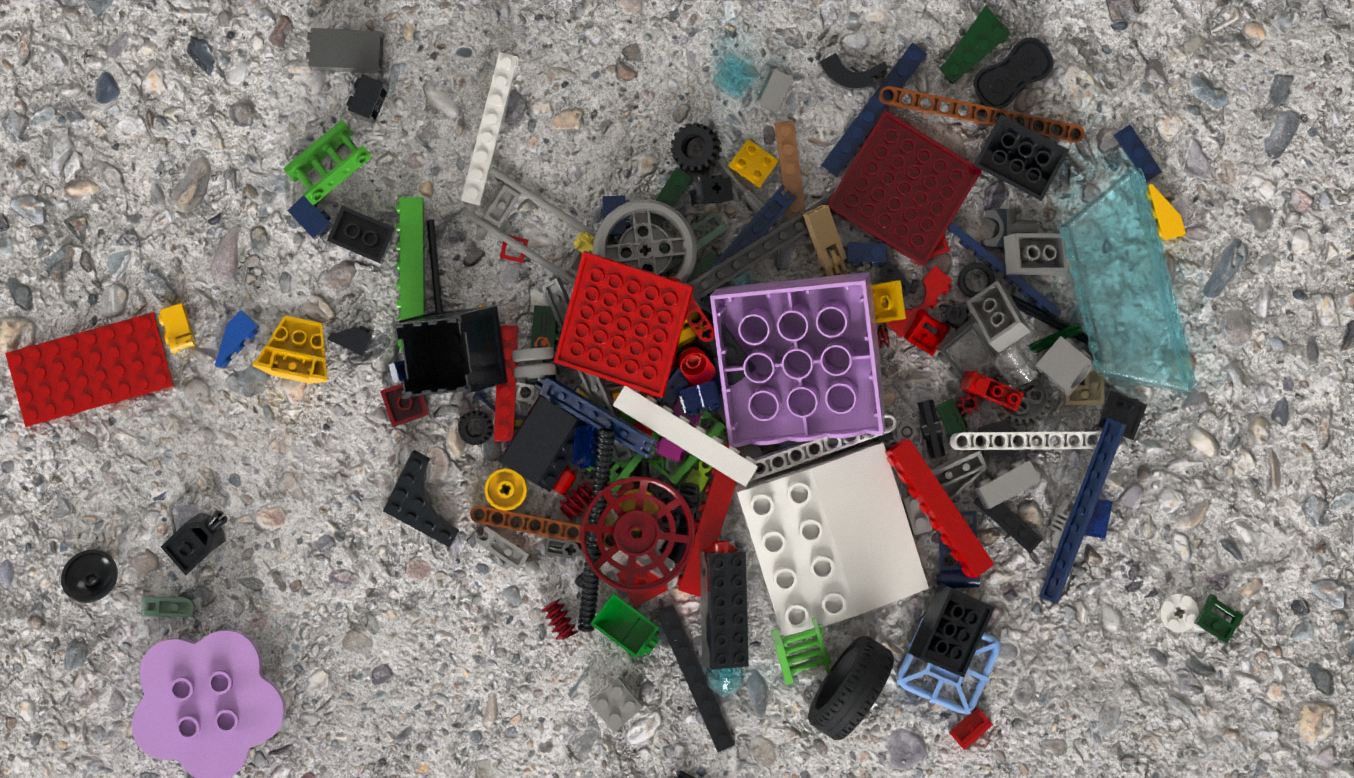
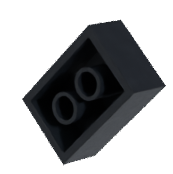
[346,74,389,124]
[327,206,396,264]

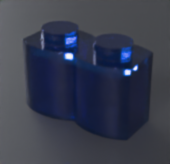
[678,380,723,417]

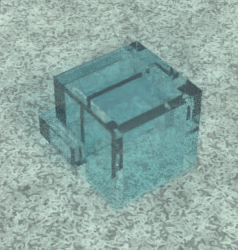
[712,51,761,102]

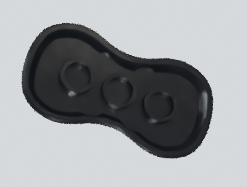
[973,38,1054,109]

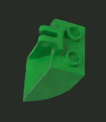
[590,593,660,658]

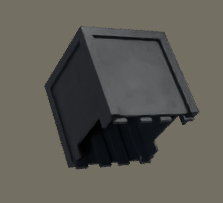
[392,306,508,399]

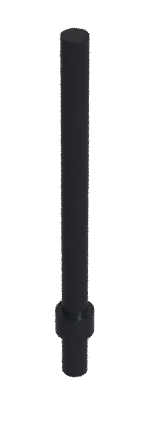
[427,219,445,312]

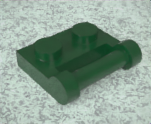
[1194,594,1243,644]

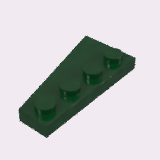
[940,5,1011,85]

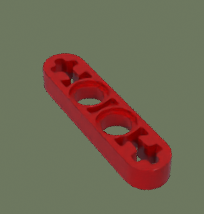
[669,277,715,342]

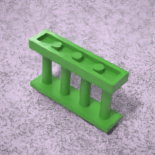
[283,120,373,205]
[771,617,832,685]

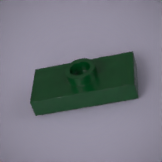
[935,398,968,438]

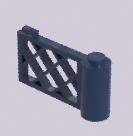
[936,511,980,589]

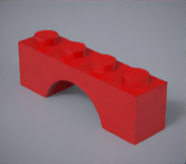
[883,265,953,338]

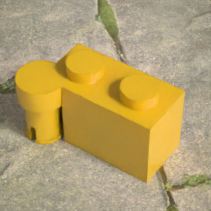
[158,303,196,354]

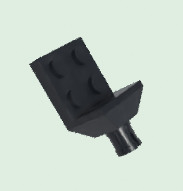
[161,511,227,575]

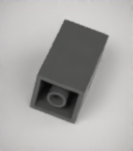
[306,28,384,74]

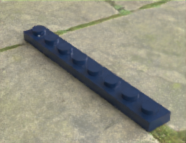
[821,43,927,177]

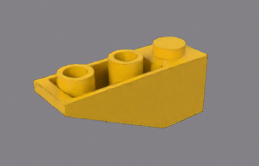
[1144,184,1186,241]

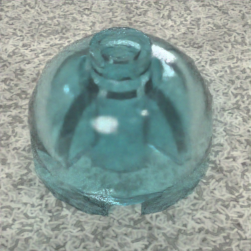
[706,667,745,697]

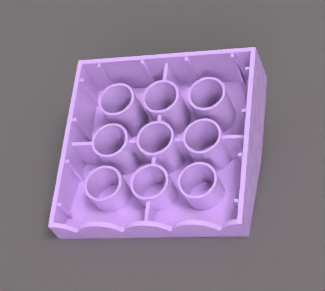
[710,272,886,448]

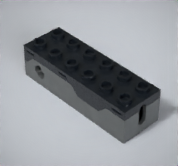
[699,540,749,670]

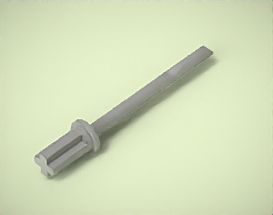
[698,138,764,213]

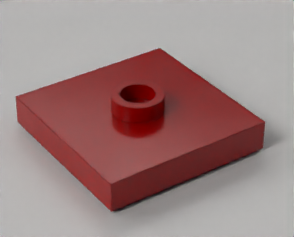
[617,563,668,608]

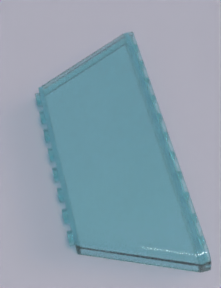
[1060,168,1196,393]

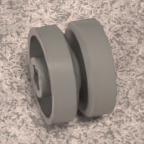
[512,347,556,379]

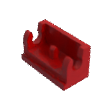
[949,707,993,750]

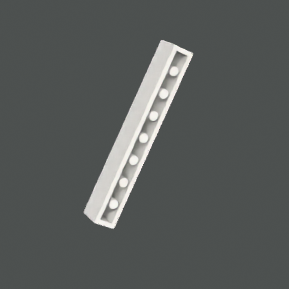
[461,52,519,207]
[613,386,758,487]

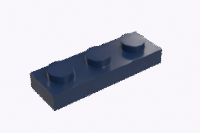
[1113,124,1162,183]

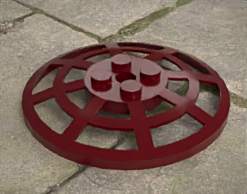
[580,476,695,592]

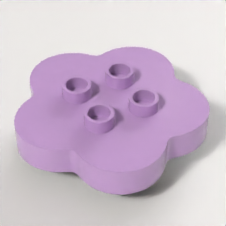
[132,629,286,778]

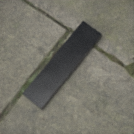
[973,497,1043,553]

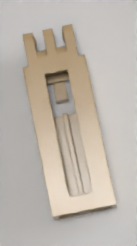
[803,205,847,276]

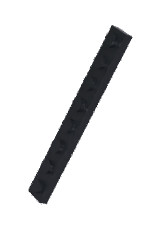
[656,604,735,752]

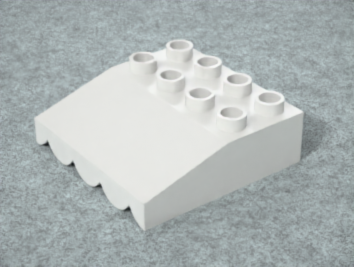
[735,440,929,636]

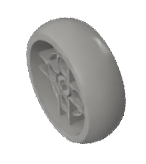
[593,199,697,283]

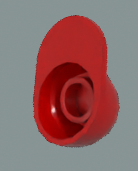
[678,347,715,385]

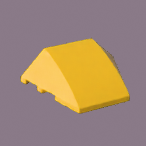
[252,315,328,384]

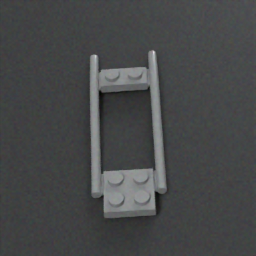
[462,166,596,286]

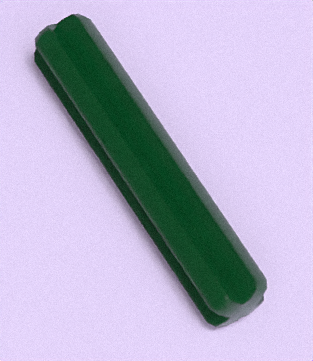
[1028,323,1083,355]

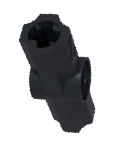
[917,399,946,459]

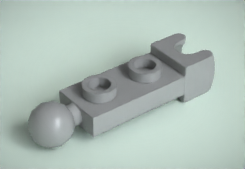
[475,526,540,575]

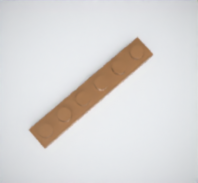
[774,120,809,236]

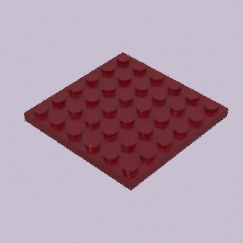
[827,110,982,267]

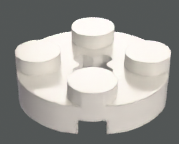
[1159,593,1199,632]

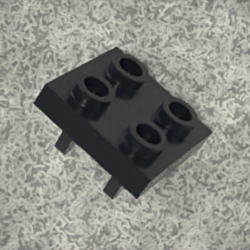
[1097,390,1147,440]

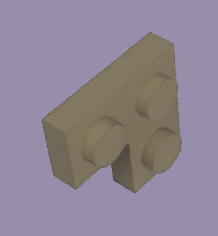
[1066,366,1105,406]

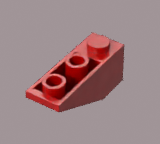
[959,371,1024,411]

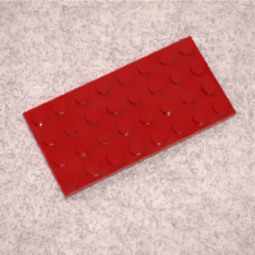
[5,312,174,427]

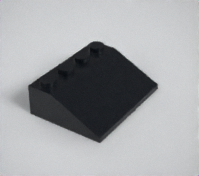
[973,114,1069,201]
[498,396,591,492]
[908,582,995,678]

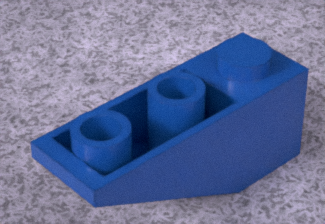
[215,310,260,368]

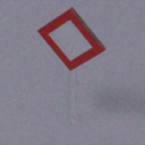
[500,235,543,293]

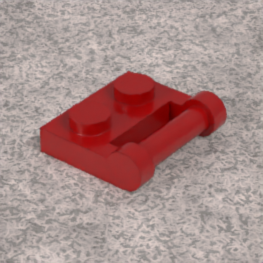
[903,309,950,356]

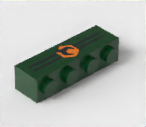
[528,305,559,383]

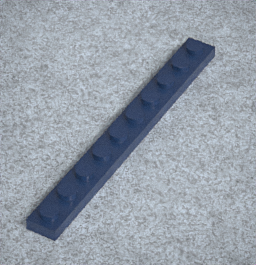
[1039,418,1126,604]

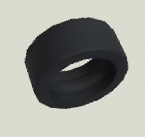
[958,262,995,298]

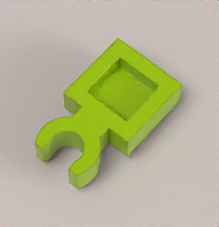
[684,460,713,494]

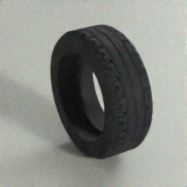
[808,636,894,740]

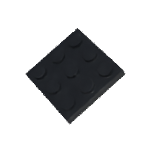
[675,322,756,402]

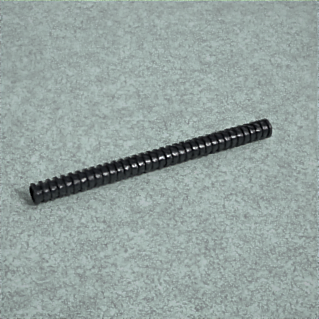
[578,428,615,632]

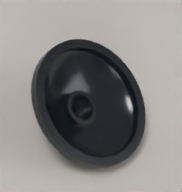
[61,550,118,603]

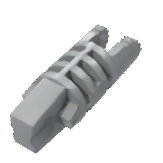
[1043,499,1074,548]

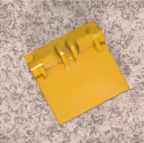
[728,139,779,188]

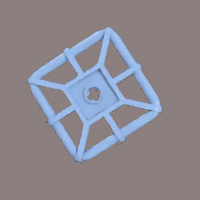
[896,615,1001,715]

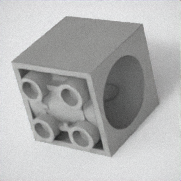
[1036,336,1094,397]

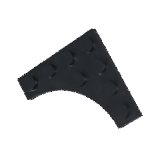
[383,450,459,548]

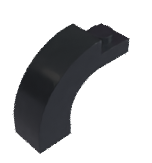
[818,53,888,91]

